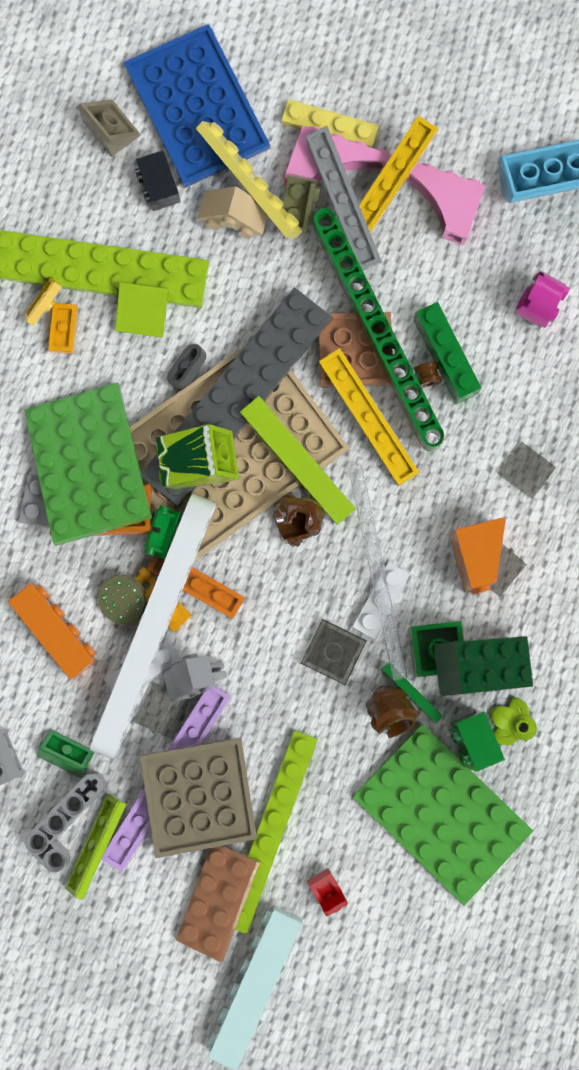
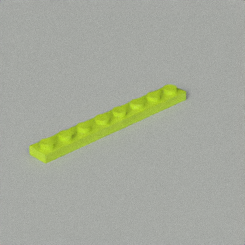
[235,730,318,934]

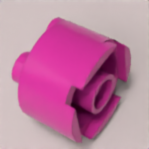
[515,270,570,328]

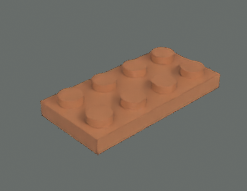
[176,846,260,962]

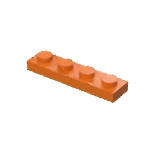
[147,557,245,619]

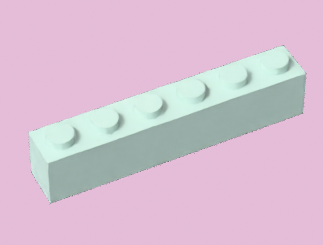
[206,906,302,1070]

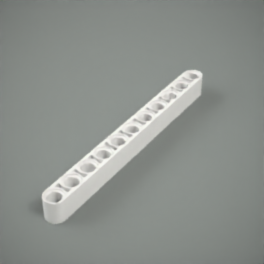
[90,494,216,760]

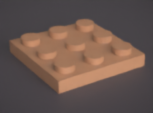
[319,312,394,388]

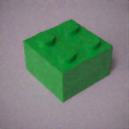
[408,621,464,677]
[448,711,505,772]

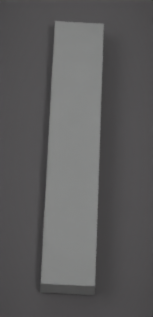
[305,126,382,271]

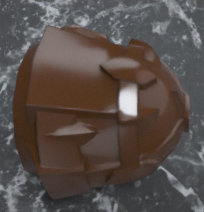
[274,496,325,547]
[366,686,420,738]

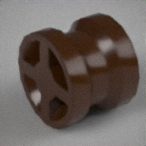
[414,362,442,388]

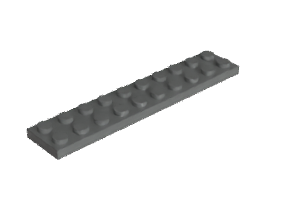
[141,287,332,507]

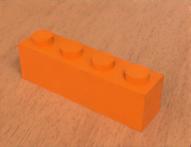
[8,583,97,680]

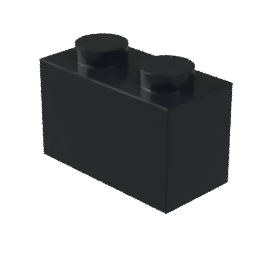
[134,150,181,211]

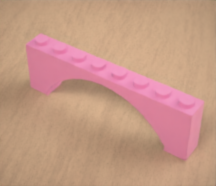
[284,126,485,246]

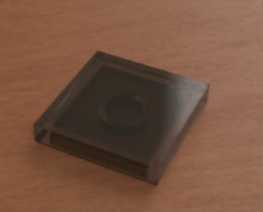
[300,619,367,686]

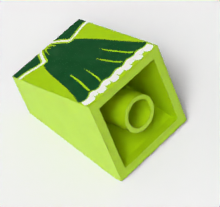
[156,424,239,489]

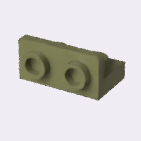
[283,174,321,232]

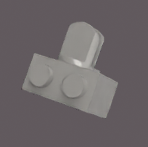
[163,653,227,702]

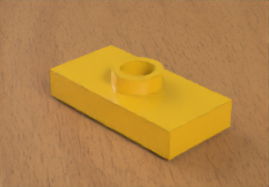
[24,277,62,326]

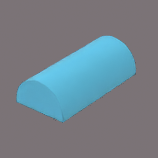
[499,140,579,203]

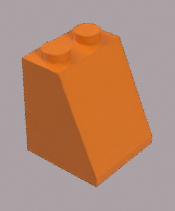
[449,517,506,595]

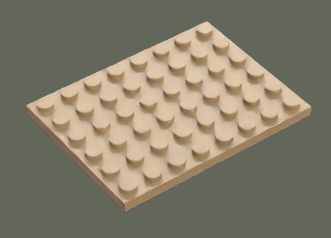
[130,343,350,562]

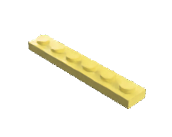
[196,121,302,238]

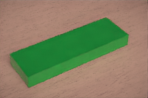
[380,663,442,723]

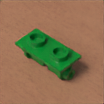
[143,505,181,559]

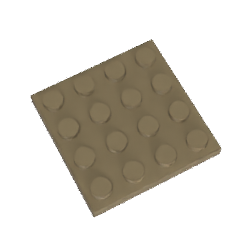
[140,737,257,858]

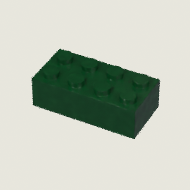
[434,636,534,696]

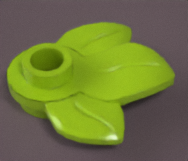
[489,697,537,746]

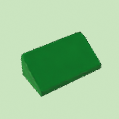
[37,729,95,778]

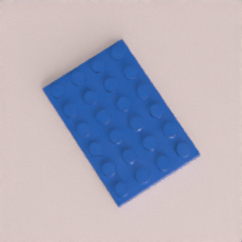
[124,24,271,188]

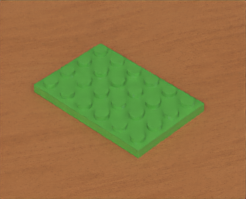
[24,382,152,546]
[353,724,533,906]

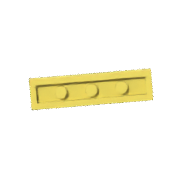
[282,99,379,148]

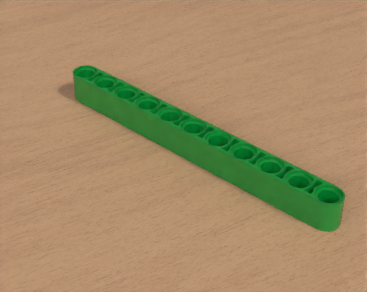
[313,208,445,452]

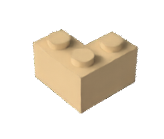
[197,186,268,238]

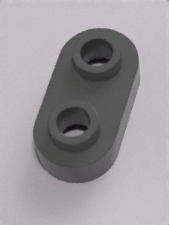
[167,344,207,390]

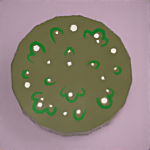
[98,574,147,624]

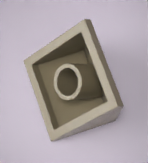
[78,99,141,157]

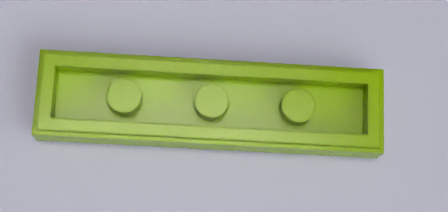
[65,794,126,900]

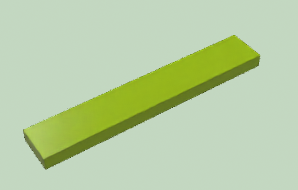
[240,396,356,525]

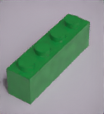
[413,302,482,405]

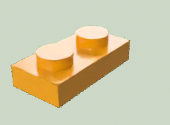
[48,303,79,354]

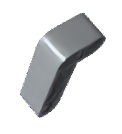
[25,773,106,873]

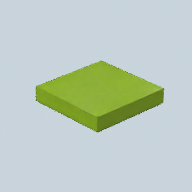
[115,282,169,338]

